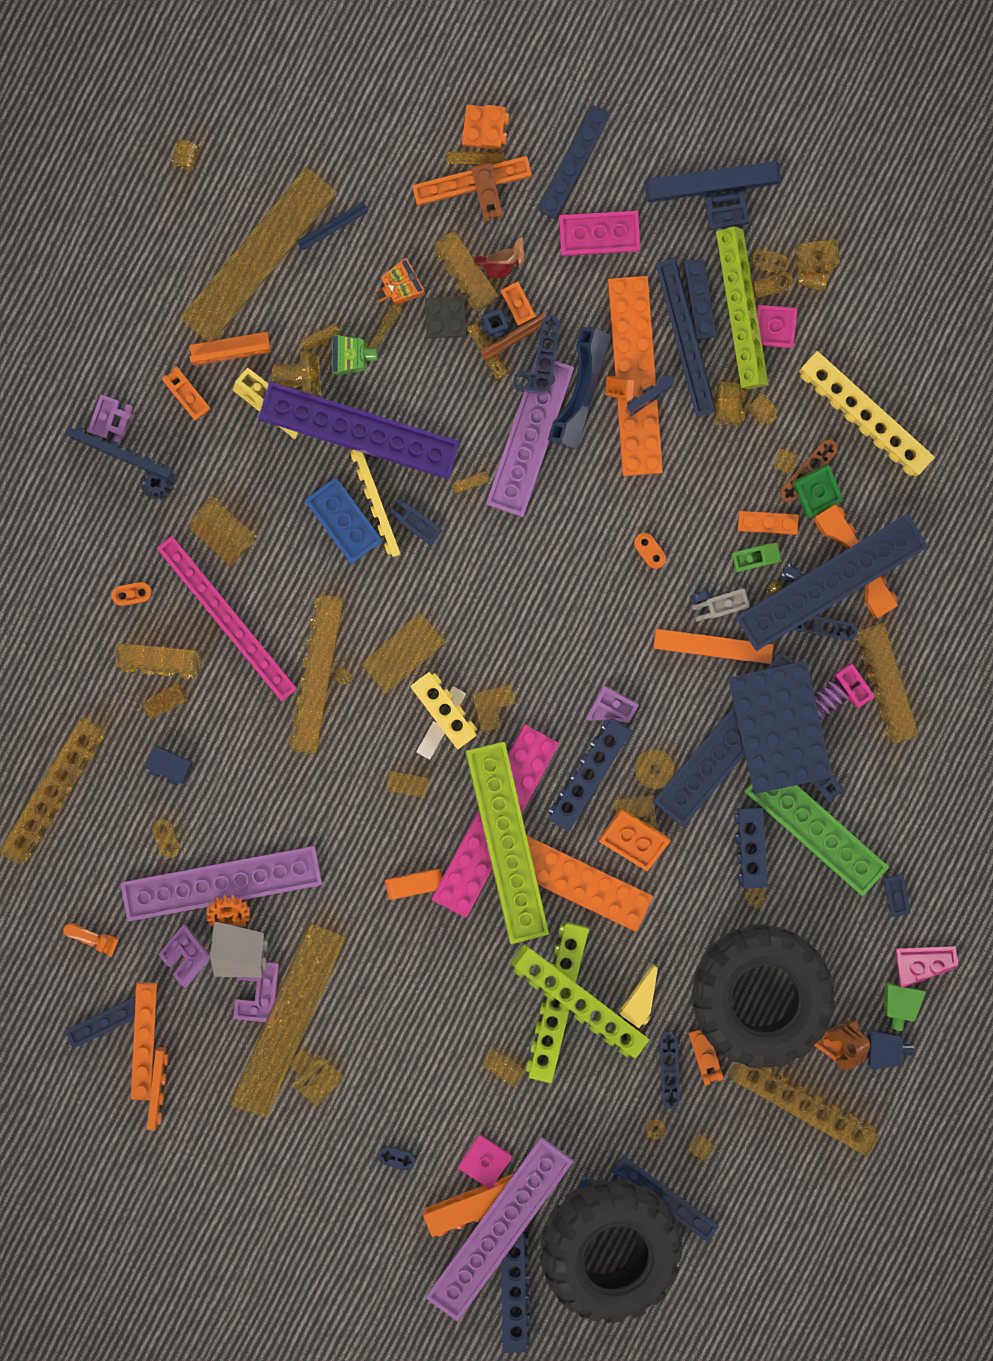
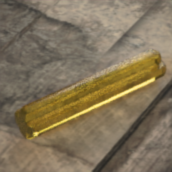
[446,152,504,164]

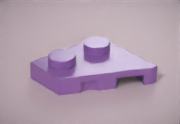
[586,685,639,722]

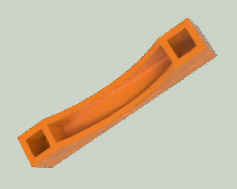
[812,504,898,619]

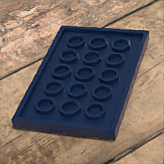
[728,661,833,794]

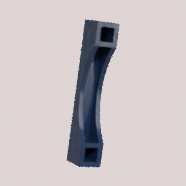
[548,326,611,449]

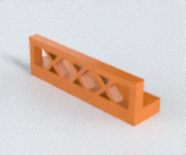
[190,332,271,366]

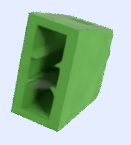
[884,982,926,1031]

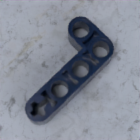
[514,315,560,394]

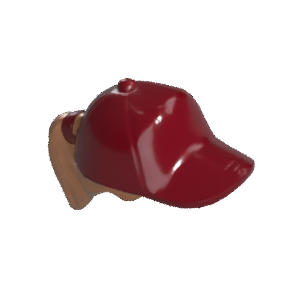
[474,237,524,279]

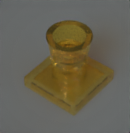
[272,351,321,396]

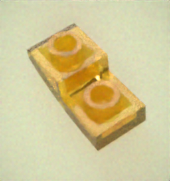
[141,683,188,720]

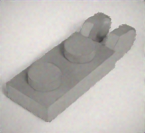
[692,588,750,622]

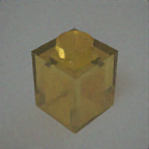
[746,393,779,426]

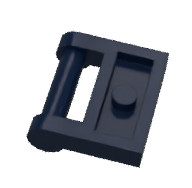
[704,189,749,231]

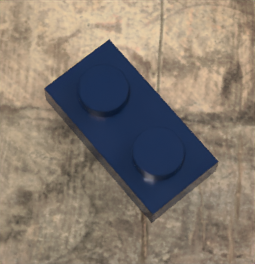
[883,874,911,917]

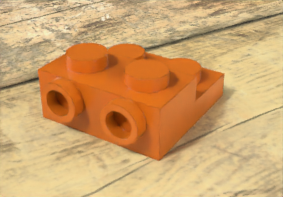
[462,105,509,150]

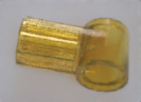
[752,272,793,298]

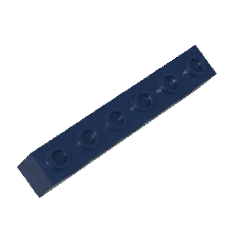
[547,718,632,832]
[501,1231,531,1353]

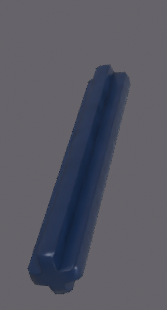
[297,202,368,250]

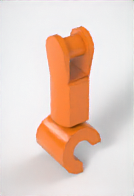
[63,923,119,957]

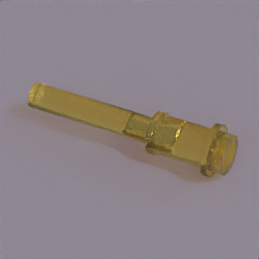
[367,303,403,362]

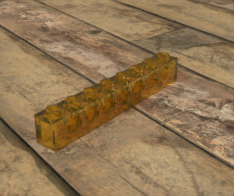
[0,717,105,865]
[728,1061,880,1157]

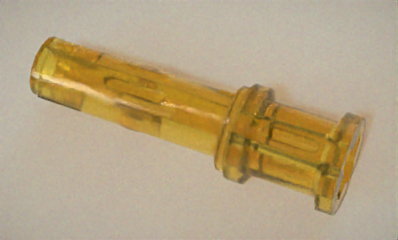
[467,323,510,381]

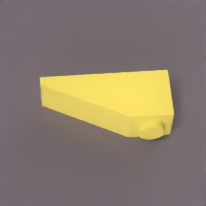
[619,964,658,1028]

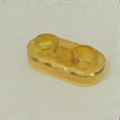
[152,819,180,858]

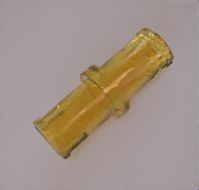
[300,323,341,351]

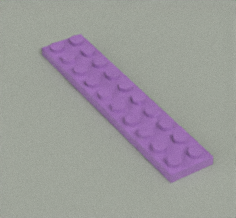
[120,846,322,922]
[425,1137,574,1322]

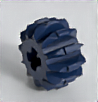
[141,471,174,500]

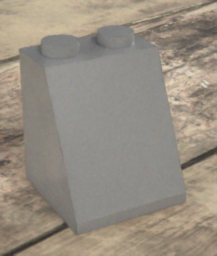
[210,922,268,978]

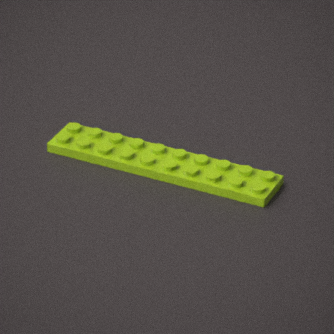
[465,741,549,944]

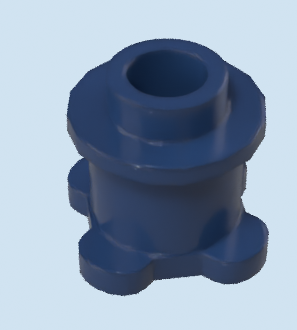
[779,560,804,583]

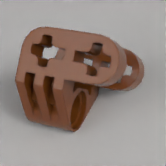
[827,1019,870,1070]

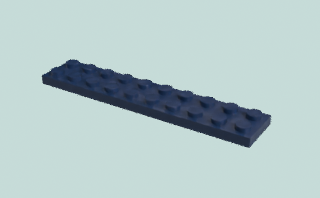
[735,513,928,651]
[653,651,811,827]

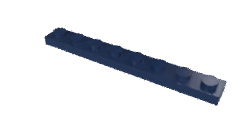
[656,258,717,417]

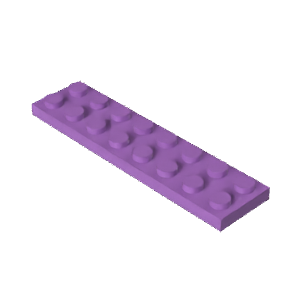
[486,355,574,517]

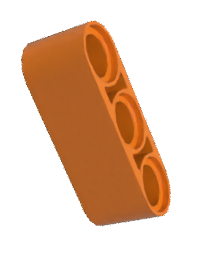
[384,868,442,900]

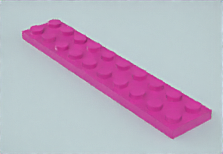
[431,724,559,918]

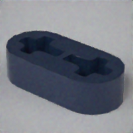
[378,1146,415,1170]

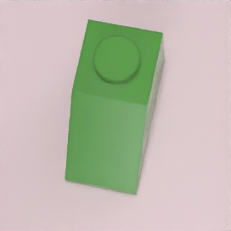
[732,543,781,572]

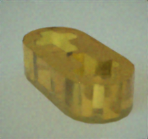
[751,249,789,274]
[452,472,490,494]

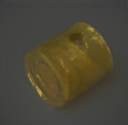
[171,139,200,171]

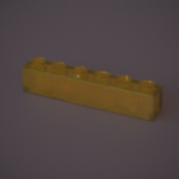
[857,623,919,744]

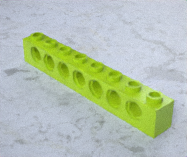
[716,227,768,389]
[526,921,589,1083]
[510,945,649,1059]

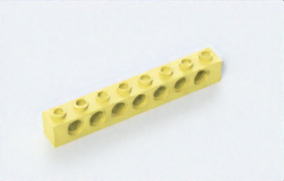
[799,351,935,477]

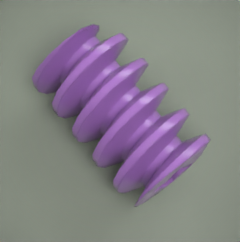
[815,682,848,719]

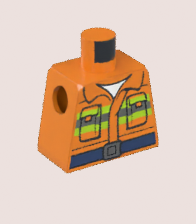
[375,258,425,305]

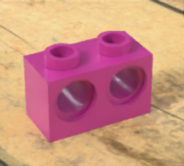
[833,664,875,708]

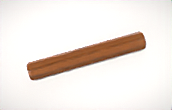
[481,313,550,360]

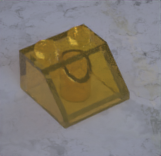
[716,381,745,426]

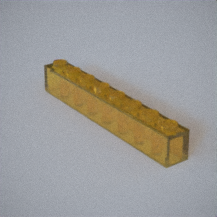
[289,594,344,754]

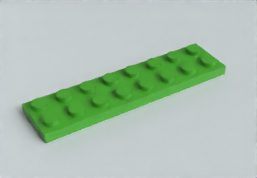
[744,782,889,896]

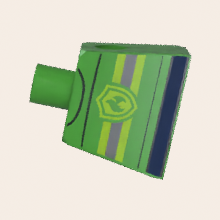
[332,335,378,375]

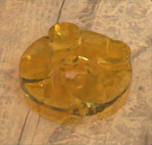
[635,750,675,789]

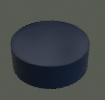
[690,589,710,603]

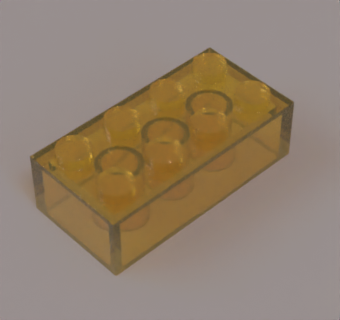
[115,643,202,678]

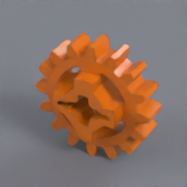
[207,895,250,927]

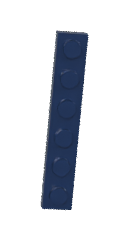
[538,105,611,220]
[65,426,177,483]
[611,1155,719,1242]

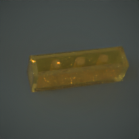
[434,230,499,312]

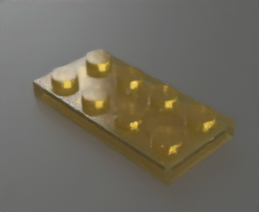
[361,613,446,694]

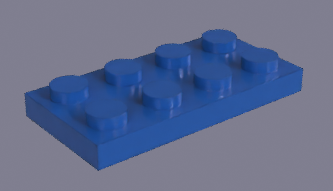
[304,478,383,565]

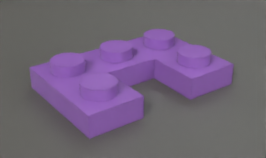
[159,924,210,988]
[233,962,279,1023]

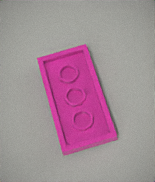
[559,211,640,256]

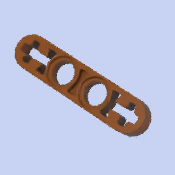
[779,440,838,503]

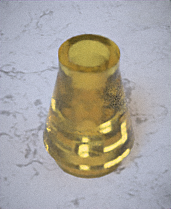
[798,272,828,291]

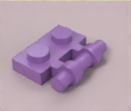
[87,395,133,444]

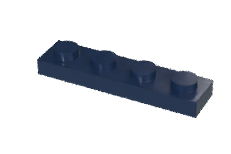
[683,258,717,340]
[65,996,136,1049]

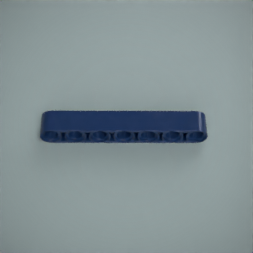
[644,161,782,202]

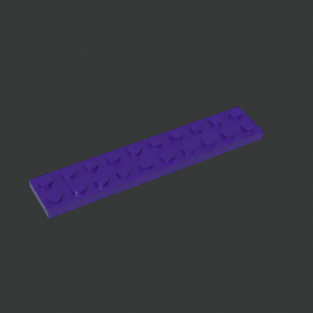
[258,381,460,479]

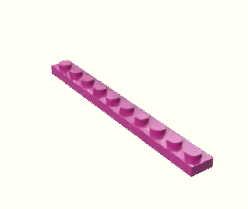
[157,536,297,701]

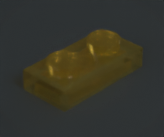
[386,771,429,798]
[482,1048,525,1088]

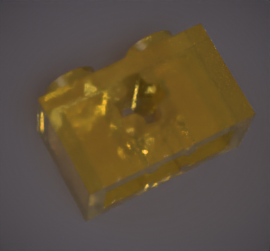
[795,239,840,274]

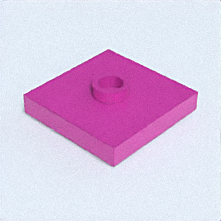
[757,305,798,348]
[458,1134,512,1188]

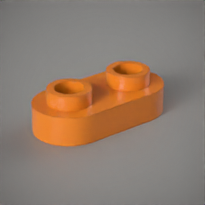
[634,533,666,569]
[112,582,152,606]

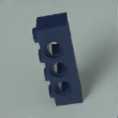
[734,807,768,889]

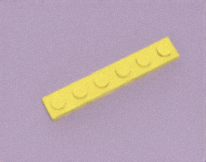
[350,450,401,558]

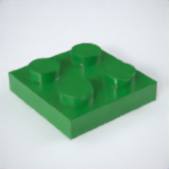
[792,464,843,518]

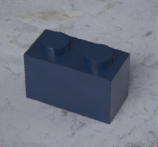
[145,746,193,786]

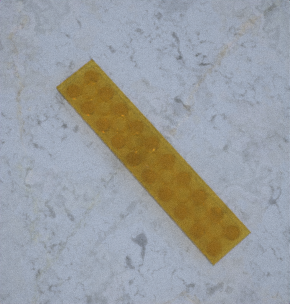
[180,166,337,344]
[229,922,346,1118]

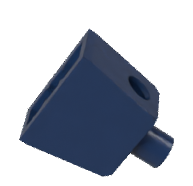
[867,1029,914,1070]

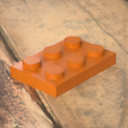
[599,808,670,872]

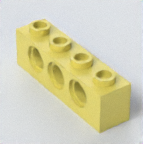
[233,368,300,439]
[410,672,477,750]

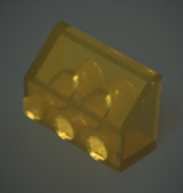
[188,496,258,567]

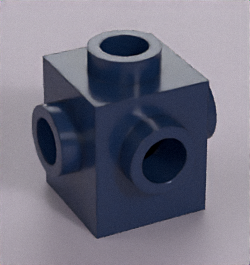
[480,309,510,339]

